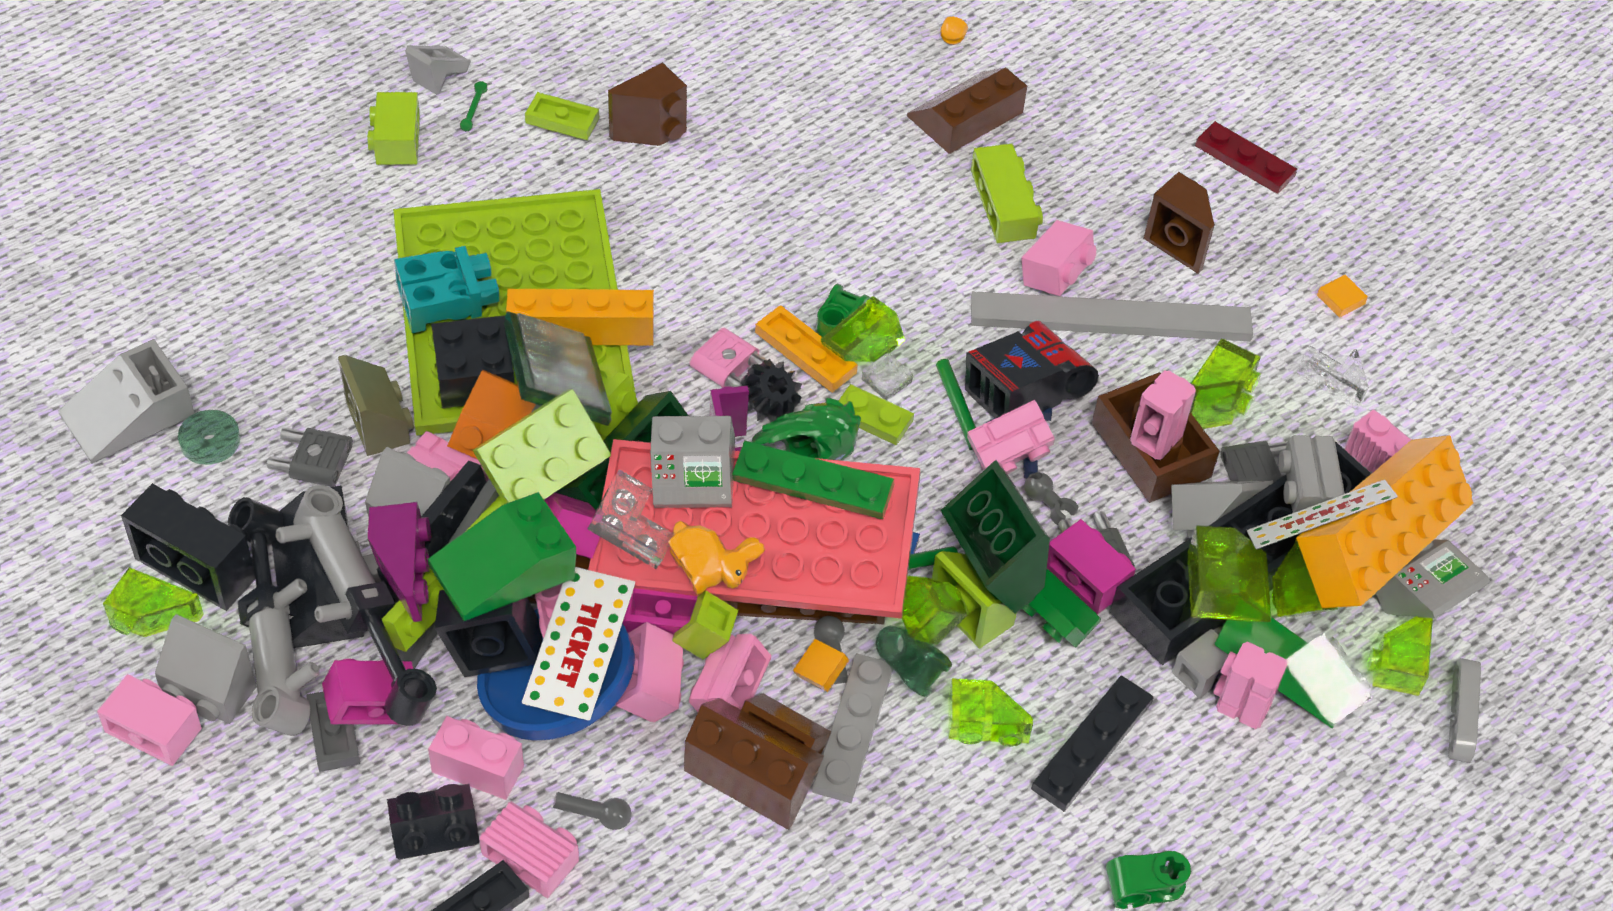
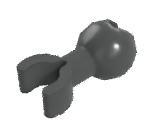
[1025,472,1079,525]

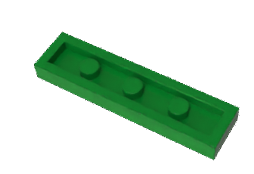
[732,440,894,520]

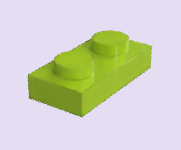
[525,92,600,140]
[838,384,914,446]

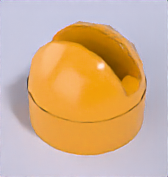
[940,16,968,45]

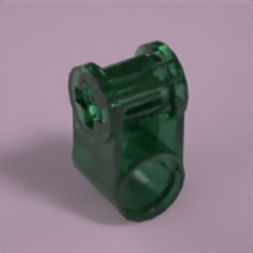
[875,625,952,697]

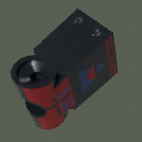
[965,321,1099,419]

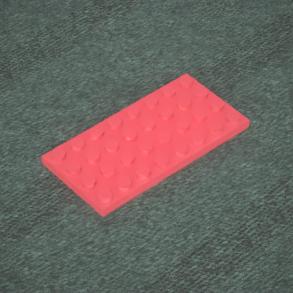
[588,439,921,619]

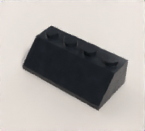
[272,485,364,648]

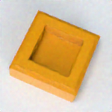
[1317,275,1368,318]
[793,639,849,692]

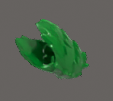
[752,398,861,461]

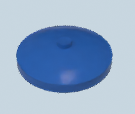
[477,609,635,740]

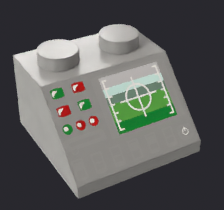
[650,416,735,508]
[1376,539,1490,619]

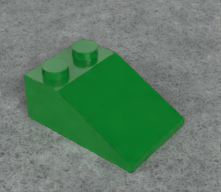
[428,492,576,621]

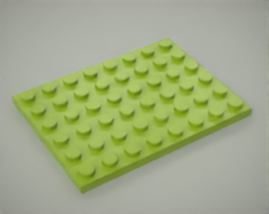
[393,189,636,436]

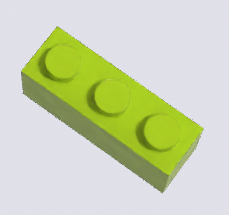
[971,143,1043,244]

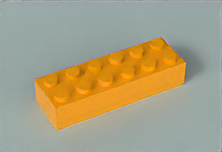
[1296,435,1474,608]

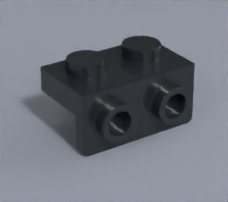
[387,784,480,860]

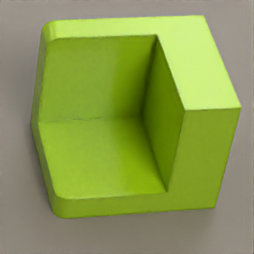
[672,591,738,660]

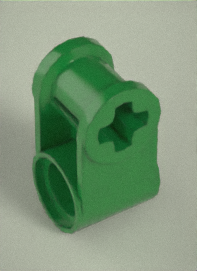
[816,283,870,349]
[1105,851,1191,909]

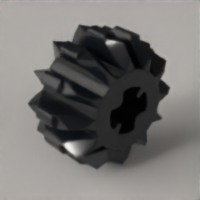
[739,359,802,422]

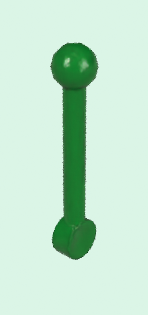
[460,81,488,132]

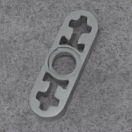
[1448,658,1481,763]

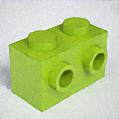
[367,92,420,165]

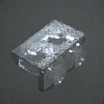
[1286,633,1372,726]

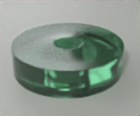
[178,410,241,465]

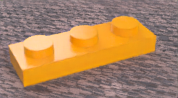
[755,305,858,393]

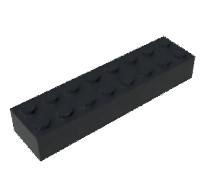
[1110,442,1371,665]

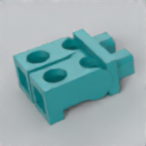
[394,246,500,333]

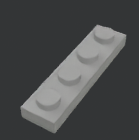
[812,653,894,804]

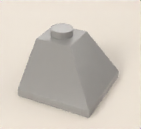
[1172,481,1273,537]

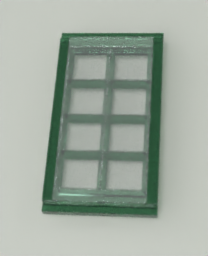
[504,311,612,426]

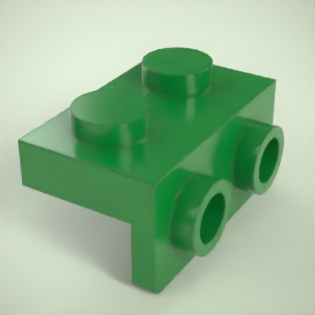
[1022,569,1101,648]

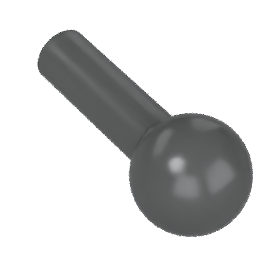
[814,616,848,684]
[553,792,632,830]

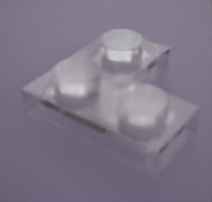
[587,469,673,569]

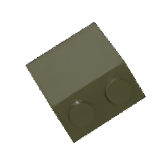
[338,355,414,456]

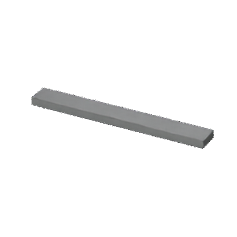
[971,291,1253,342]

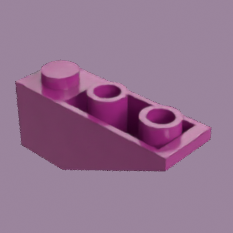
[367,502,431,622]

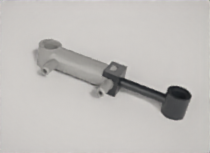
[276,485,437,726]
[228,497,319,736]

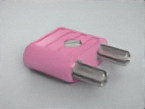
[690,327,767,387]

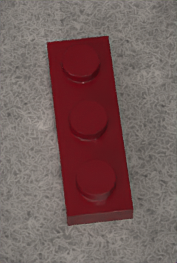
[1195,121,1298,194]

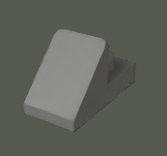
[405,45,471,95]

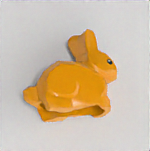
[668,521,765,595]

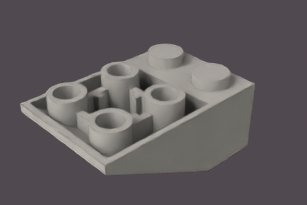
[58,339,195,464]

